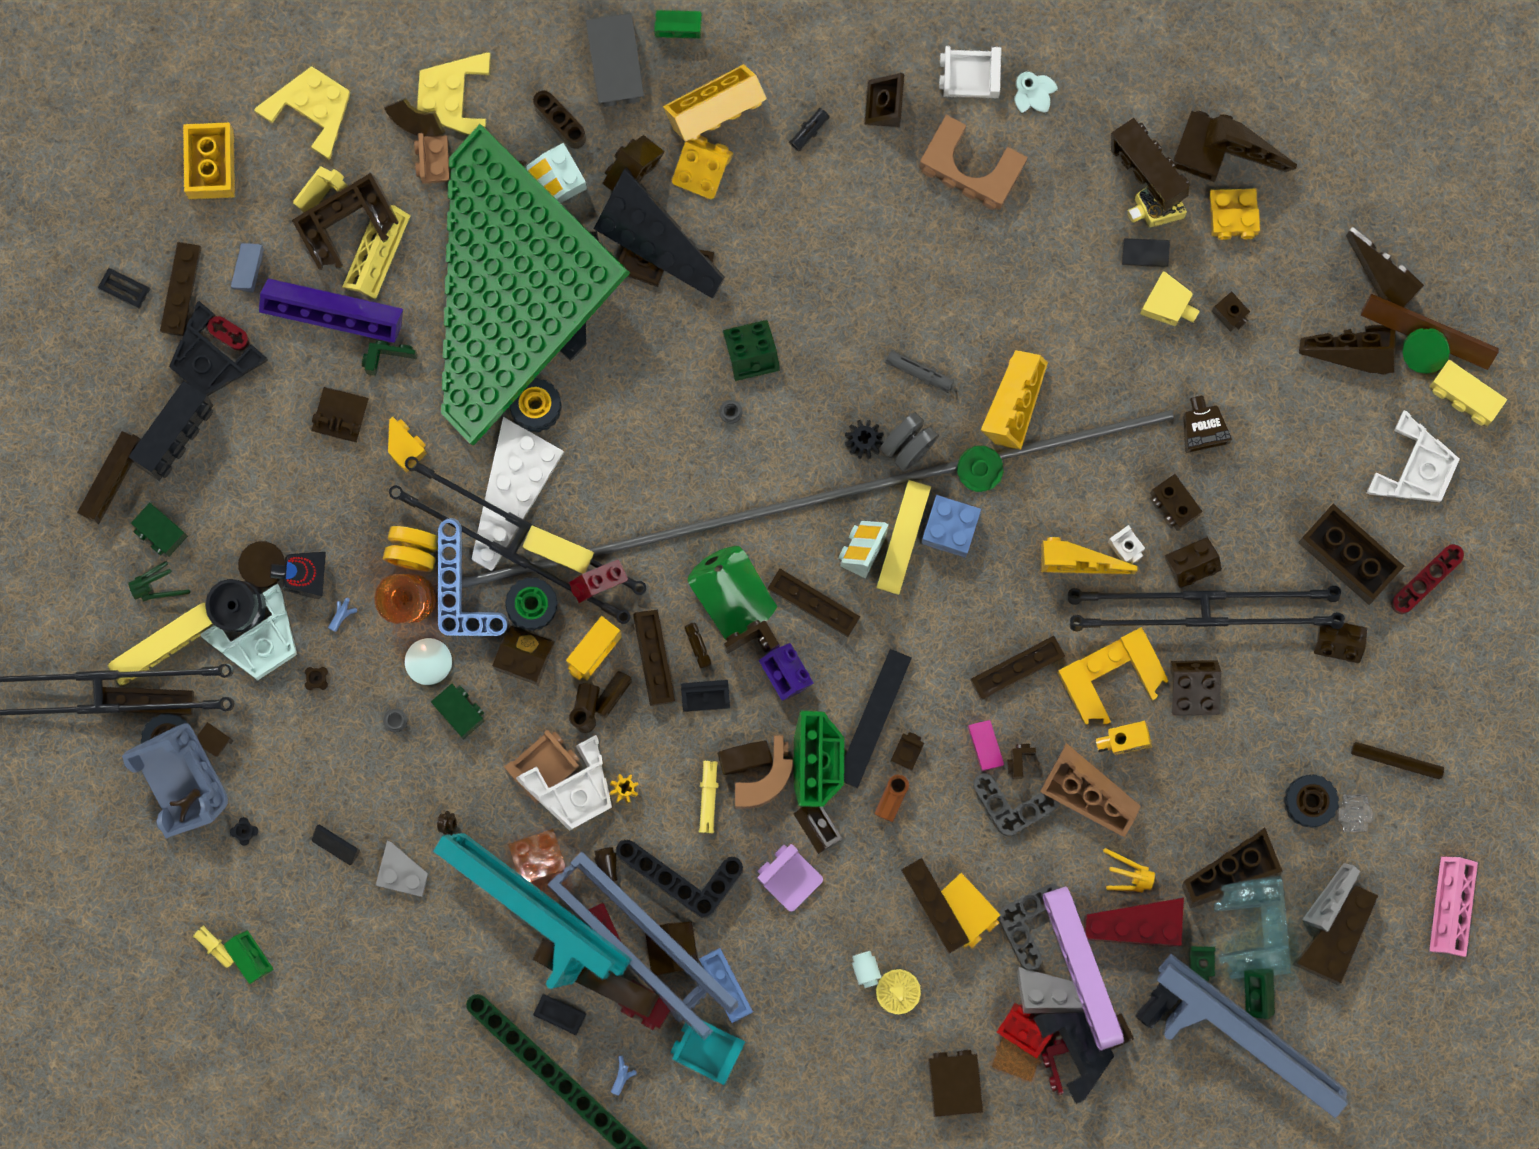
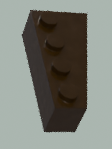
[1111,118,1190,211]
[1182,828,1283,909]
[1293,885,1378,985]

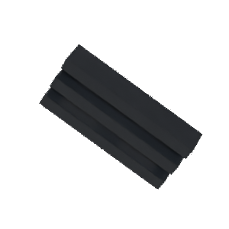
[98,268,150,309]

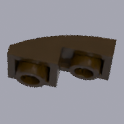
[717,740,773,775]

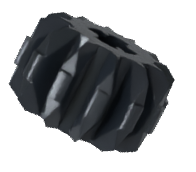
[845,420,884,459]

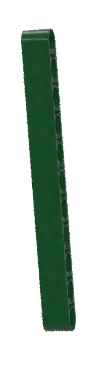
[466,994,649,1149]

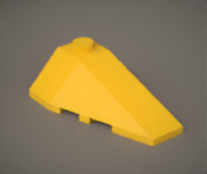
[1041,537,1137,574]

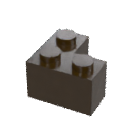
[602,135,665,192]

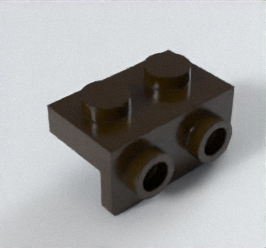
[1165,537,1222,588]
[1314,621,1367,663]

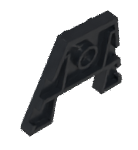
[169,301,268,396]
[1034,1013,1114,1104]

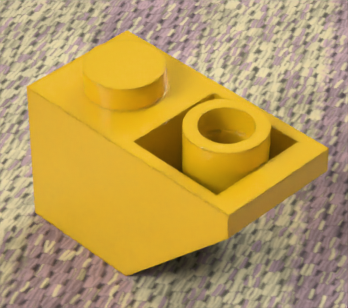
[388,417,427,473]

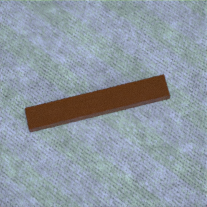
[1360,294,1499,370]

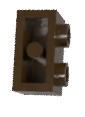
[1150,474,1203,531]

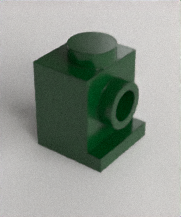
[1189,946,1215,982]

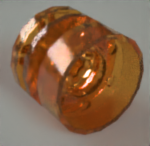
[374,574,436,624]

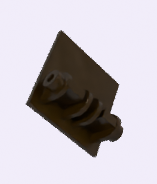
[311,387,369,443]

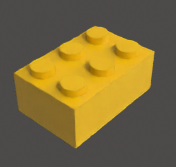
[183,123,235,199]

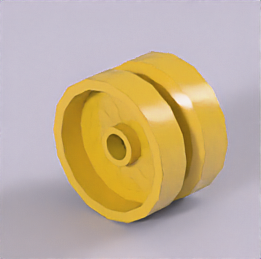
[383,526,438,572]

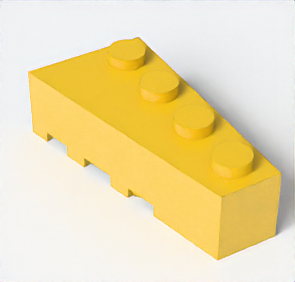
[981,350,1048,450]

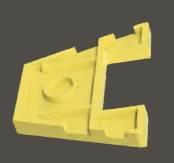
[417,53,490,135]
[255,66,350,160]

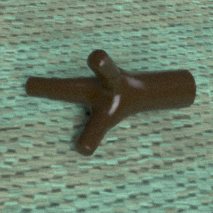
[170,789,201,822]

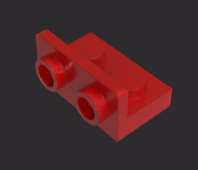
[997,1003,1053,1059]

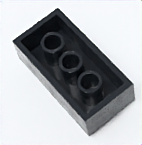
[129,380,214,481]

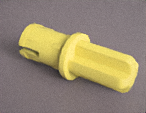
[193,926,234,968]

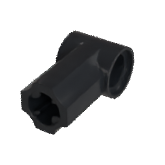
[1135,983,1180,1029]

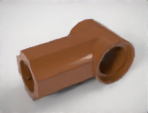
[874,774,909,823]

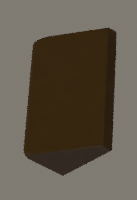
[595,671,632,719]
[794,807,842,854]

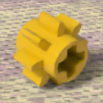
[609,774,638,804]

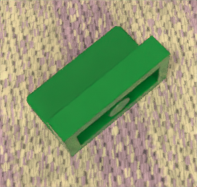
[654,10,702,39]

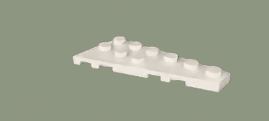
[472,417,564,572]

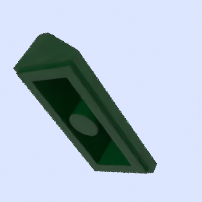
[1244,969,1275,1020]

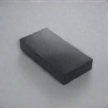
[533,994,586,1036]

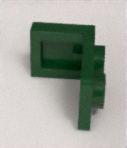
[362,341,417,376]

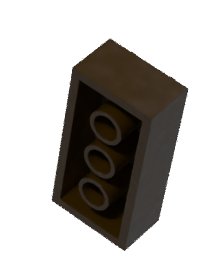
[1298,504,1404,605]

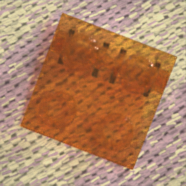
[508,829,566,882]

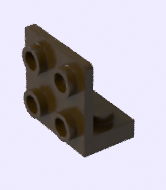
[724,620,780,654]
[1170,660,1221,716]

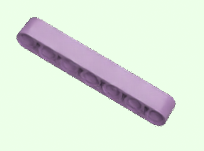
[1043,886,1124,1050]

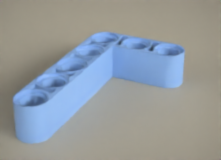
[438,518,509,636]

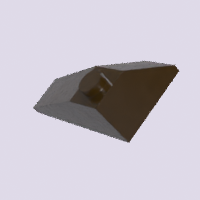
[1205,114,1297,172]
[1346,227,1424,308]

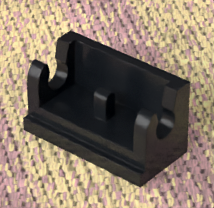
[681,680,730,712]

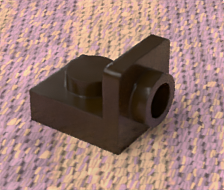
[891,732,924,771]

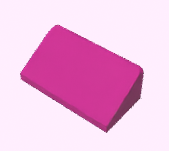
[967,720,1004,772]

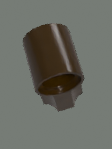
[569,683,600,733]

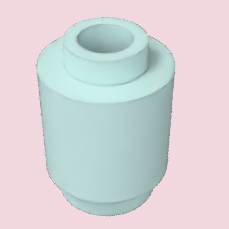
[852,951,882,988]

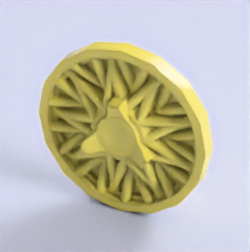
[876,969,921,1014]

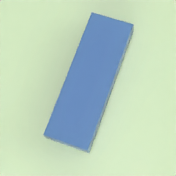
[699,948,753,1023]

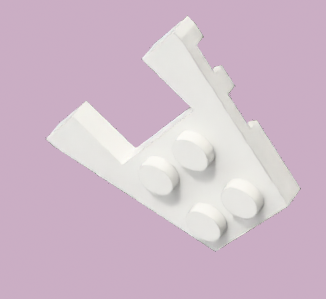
[1367,410,1460,502]
[516,735,612,831]

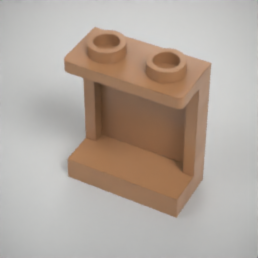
[504,730,580,805]

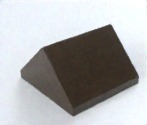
[864,73,905,128]
[645,922,698,976]

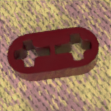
[208,316,249,351]

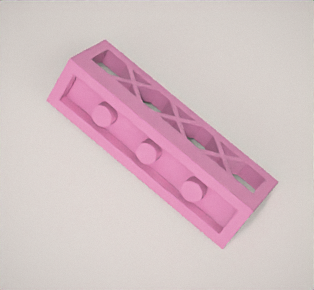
[1429,857,1478,957]

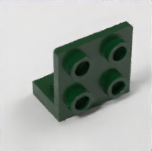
[723,320,780,381]

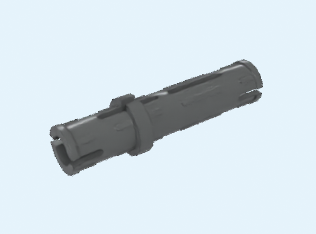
[885,350,954,393]

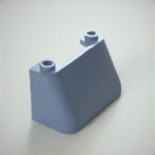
[122,723,228,838]

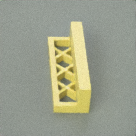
[343,205,410,299]

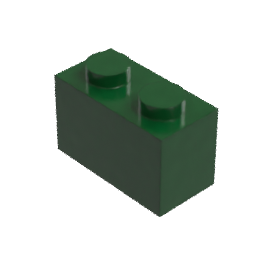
[131,502,188,557]
[431,683,485,740]

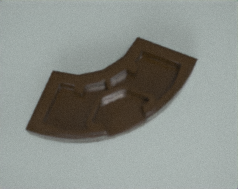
[384,98,445,137]

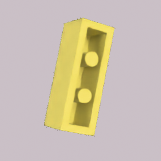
[1429,360,1507,426]

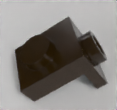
[1007,744,1036,779]

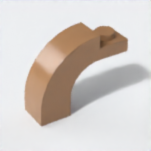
[735,736,793,809]

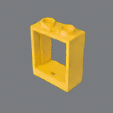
[566,616,622,681]

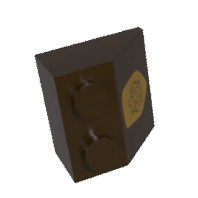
[492,626,555,686]

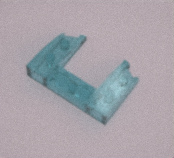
[1214,876,1291,979]

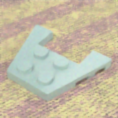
[200,583,297,681]

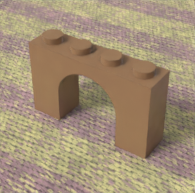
[919,115,1028,210]

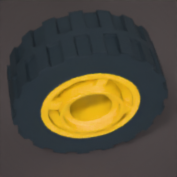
[510,378,562,432]

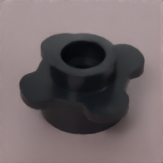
[230,817,259,846]

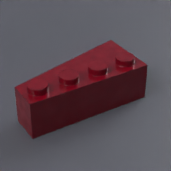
[1084,898,1184,947]

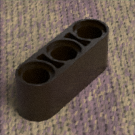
[533,90,586,149]

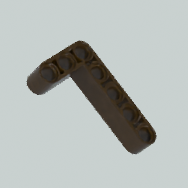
[532,938,659,1018]

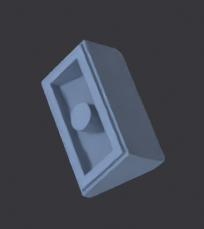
[231,243,264,293]

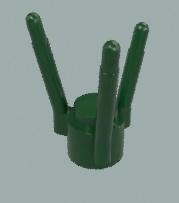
[128,561,191,602]

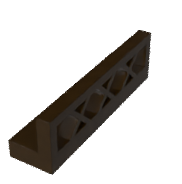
[77,431,141,524]

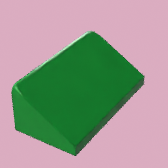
[224,930,274,984]

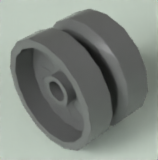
[880,412,939,472]

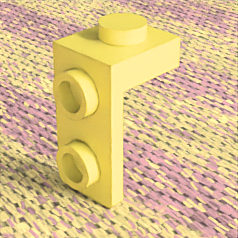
[293,166,348,213]

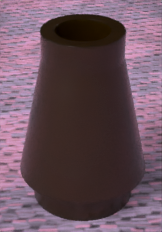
[593,847,618,882]

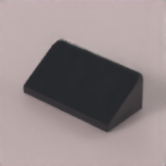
[1122,238,1170,267]
[312,824,360,866]

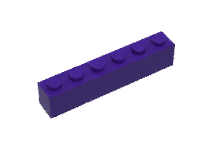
[259,278,403,343]

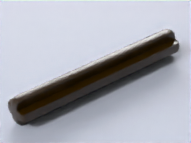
[1351,742,1444,780]

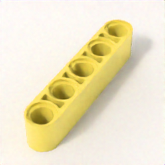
[877,480,931,595]
[107,603,214,686]

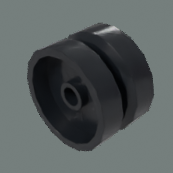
[205,579,266,633]

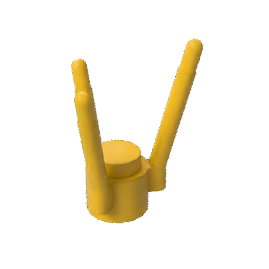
[1103,848,1155,893]

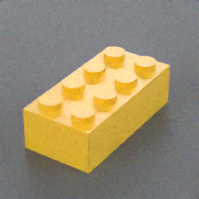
[663,64,767,142]

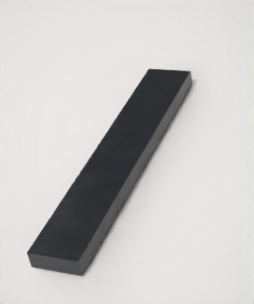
[844,649,912,789]

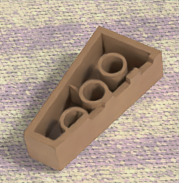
[1040,743,1140,837]

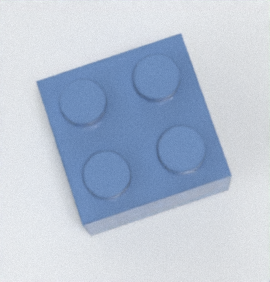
[921,495,981,558]

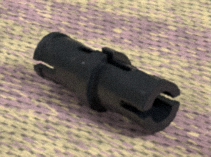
[789,108,830,152]

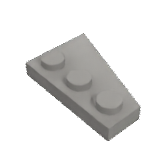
[1302,863,1360,931]
[1017,967,1084,1013]

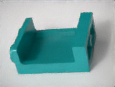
[670,1020,746,1085]

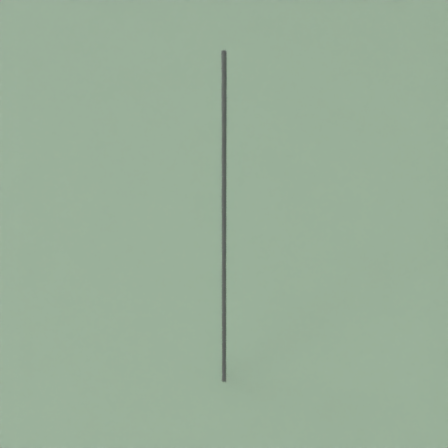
[421,410,1174,598]

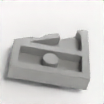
[376,841,428,897]

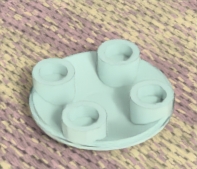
[405,638,452,685]

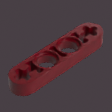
[1391,544,1464,614]

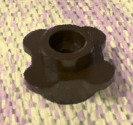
[305,667,328,690]
[437,811,457,836]

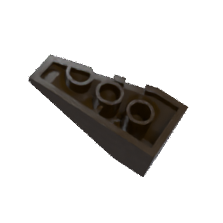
[1299,325,1396,375]

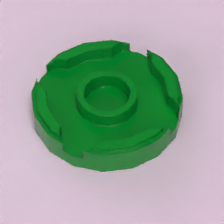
[1402,328,1450,374]
[957,445,1004,492]

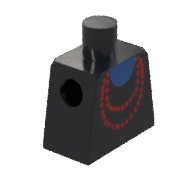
[270,552,326,599]

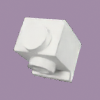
[1108,525,1145,564]

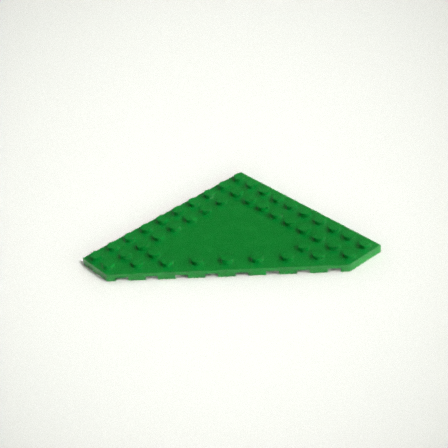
[441,124,630,445]

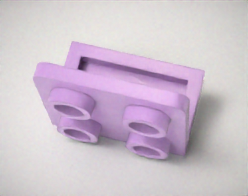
[757,844,823,912]

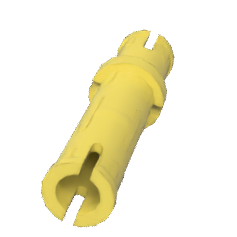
[699,761,719,833]

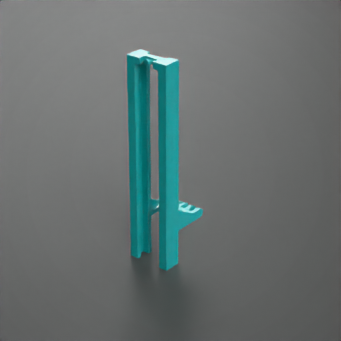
[433,833,632,989]

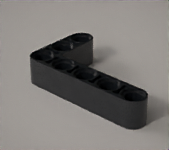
[616,839,743,918]

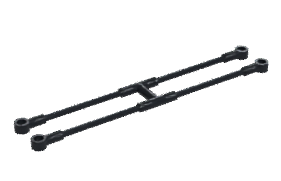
[389,456,646,624]
[1068,586,1345,632]
[0,664,235,716]

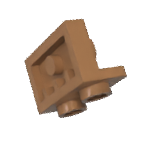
[414,133,450,184]

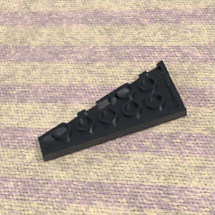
[594,168,725,299]

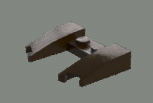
[292,173,399,270]

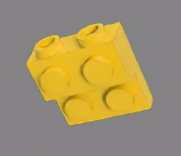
[1209,189,1260,240]

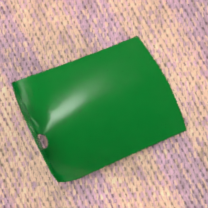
[688,546,777,640]

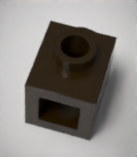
[1212,291,1250,332]

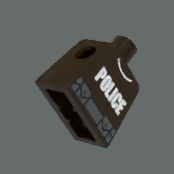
[1183,395,1232,453]

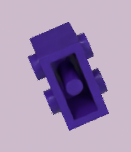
[758,643,814,701]

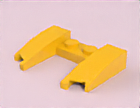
[1057,627,1169,725]

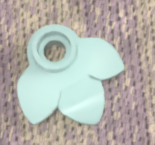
[1015,72,1058,113]

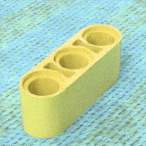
[522,526,594,574]

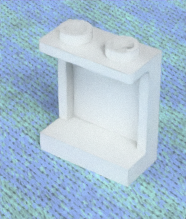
[939,46,1001,98]

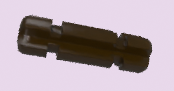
[685,623,711,668]

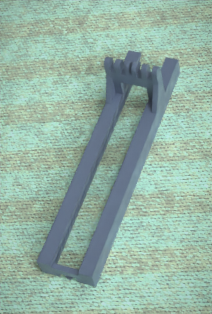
[548,852,738,1040]
[1157,954,1348,1118]

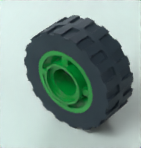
[505,577,557,631]

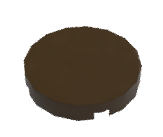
[238,541,285,588]

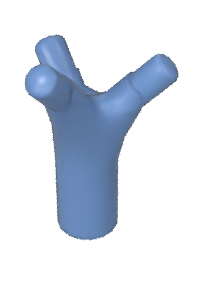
[328,598,357,632]
[611,1056,636,1096]

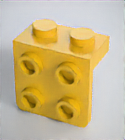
[672,136,734,199]

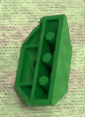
[793,711,844,807]

